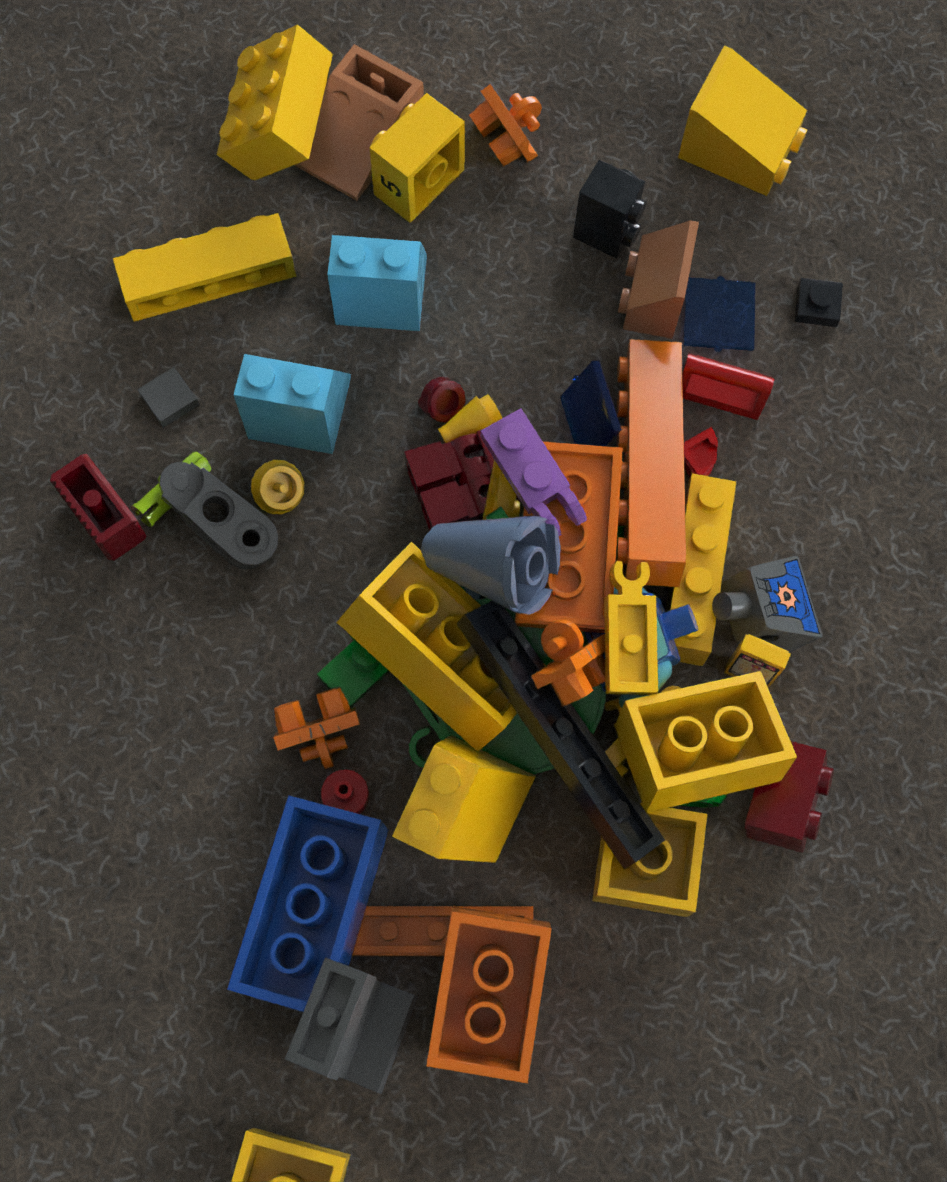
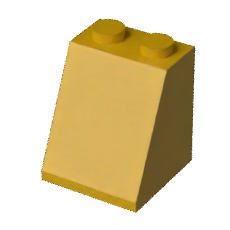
[678,46,808,196]
[392,736,536,863]

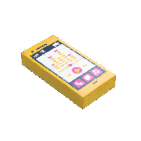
[724,634,791,688]

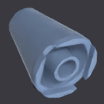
[421,516,561,615]

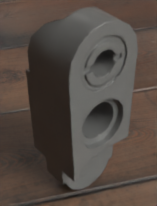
[159,462,278,570]

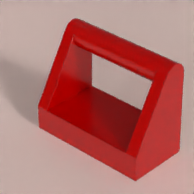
[682,353,775,420]

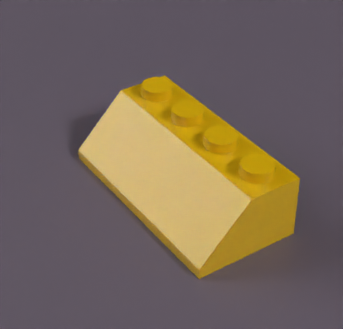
[336,542,546,752]

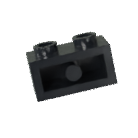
[573,160,647,259]

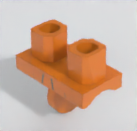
[469,84,542,166]
[531,619,605,706]
[273,686,360,769]

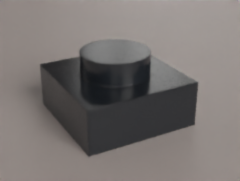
[795,278,843,327]

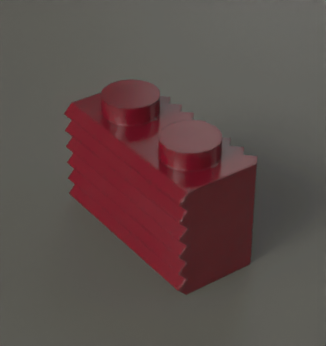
[50,454,147,561]

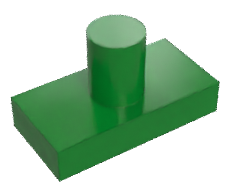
[317,640,390,708]

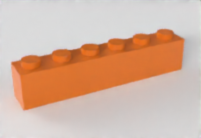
[616,339,686,587]

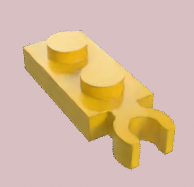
[604,561,658,695]

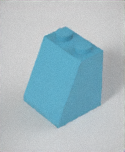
[327,235,427,331]
[234,354,351,454]

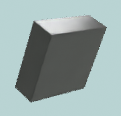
[137,367,199,428]

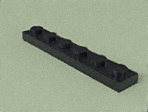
[456,601,665,869]

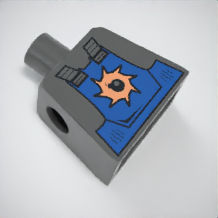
[712,556,823,652]

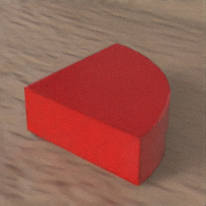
[684,427,718,477]

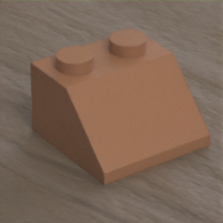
[618,220,699,339]

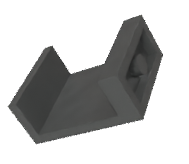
[285,957,418,1094]

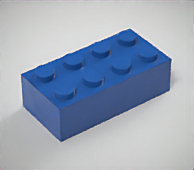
[227,795,389,1012]

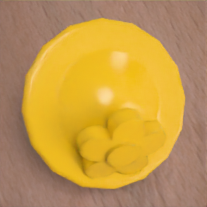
[251,460,304,514]

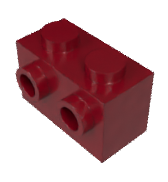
[745,741,834,853]

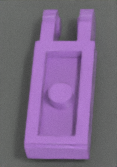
[480,408,587,536]

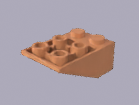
[295,44,424,201]

